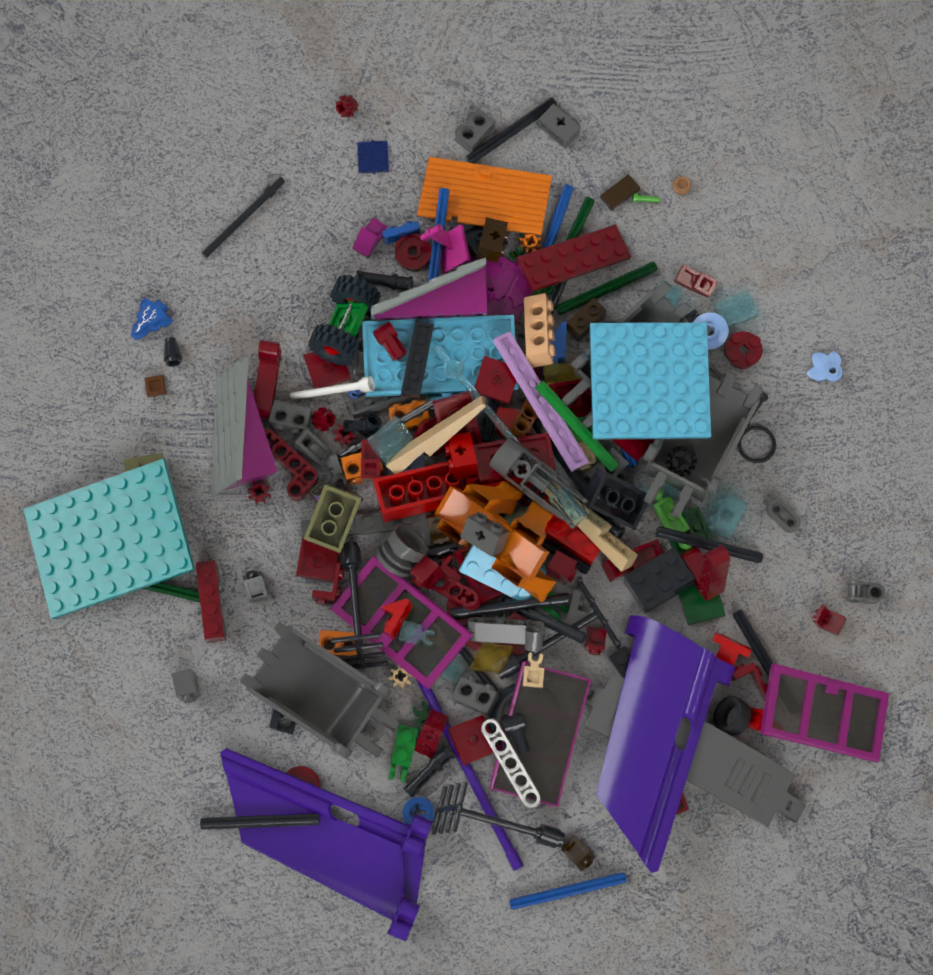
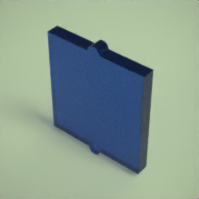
[357,140,389,174]

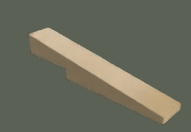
[386,396,486,474]
[544,481,638,572]

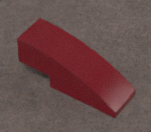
[601,539,664,582]

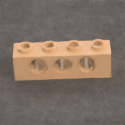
[524,293,556,368]

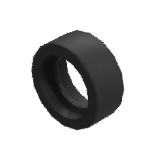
[713,696,751,736]

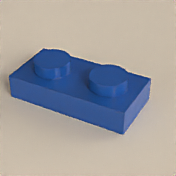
[382,221,420,245]

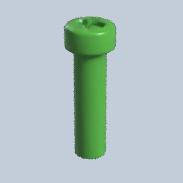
[633,193,659,203]

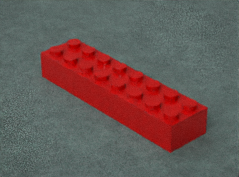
[373,461,532,523]

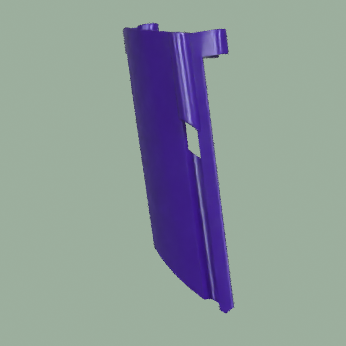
[596,615,735,873]
[220,748,433,942]

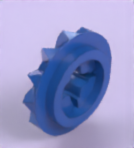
[402,797,434,825]

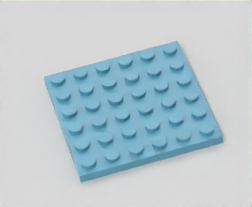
[590,322,711,439]

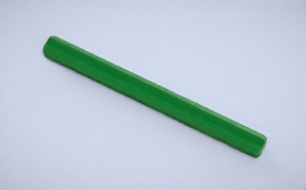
[535,381,618,472]

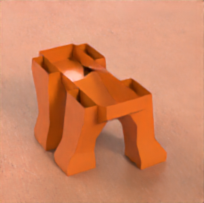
[434,481,556,602]

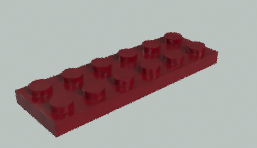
[516,224,631,292]

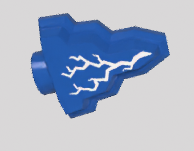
[130,297,173,340]

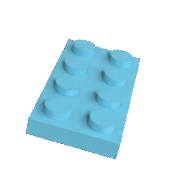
[459,545,547,600]

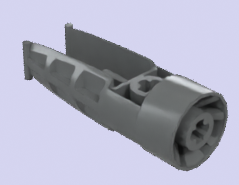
[489,438,589,524]

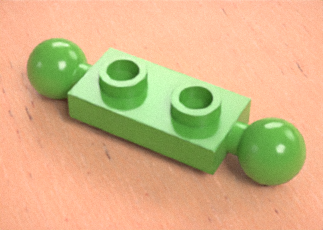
[652,488,692,550]

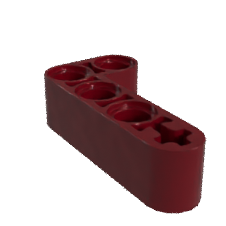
[254,340,281,419]
[264,429,318,502]

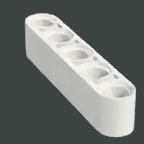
[482,718,540,808]

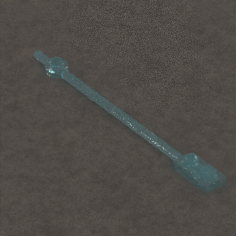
[433,345,588,529]

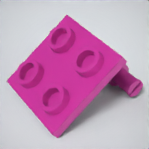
[420,224,470,274]

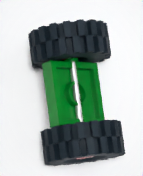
[308,275,381,366]

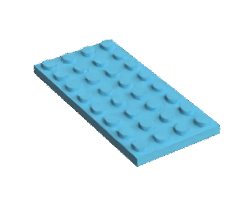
[362,315,518,397]

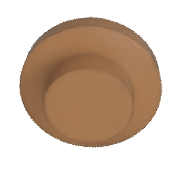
[673,177,691,195]

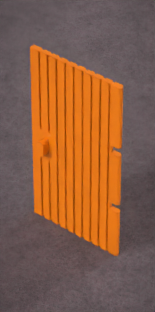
[417,157,552,235]

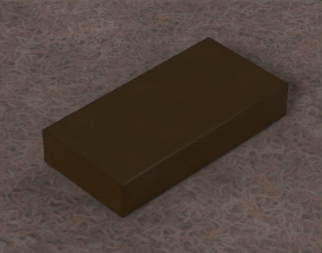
[600,174,640,211]

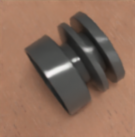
[376,525,428,577]

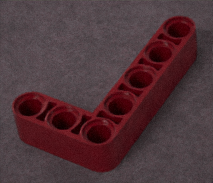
[679,545,730,601]

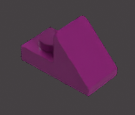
[352,218,388,258]

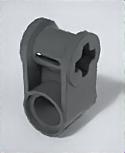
[846,580,885,604]

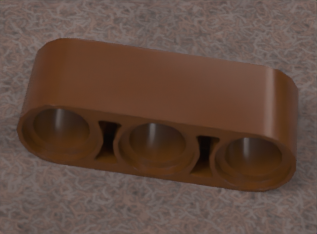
[508,398,538,438]

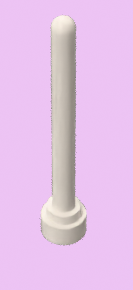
[290,376,375,400]

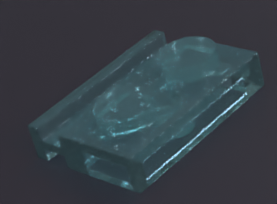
[713,291,759,328]
[367,417,414,463]

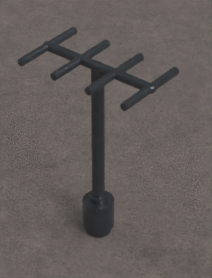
[331,542,388,669]
[493,576,621,680]
[432,781,565,848]

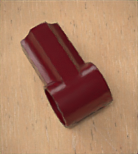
[372,322,407,362]

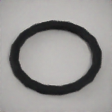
[738,426,777,463]

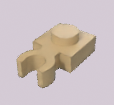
[523,652,545,688]

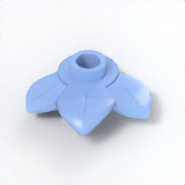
[806,351,842,382]

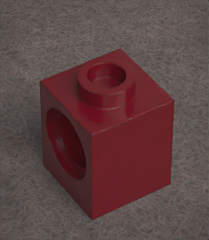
[410,555,444,591]

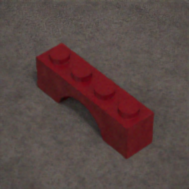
[196,560,227,643]

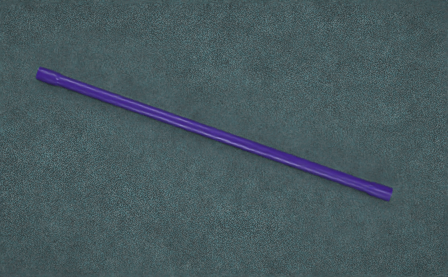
[369,585,524,871]

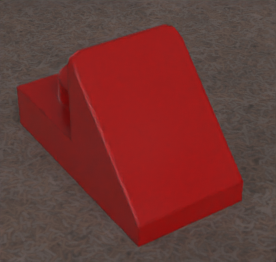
[380,599,413,639]

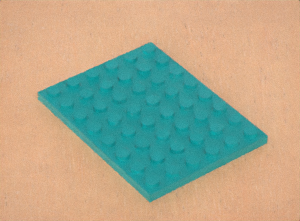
[23,459,196,619]

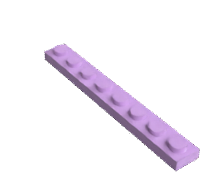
[493,332,589,472]

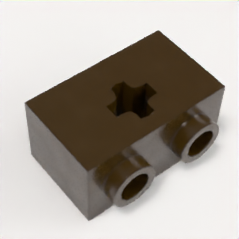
[476,217,510,263]
[566,298,607,342]

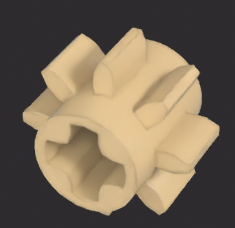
[389,665,413,690]

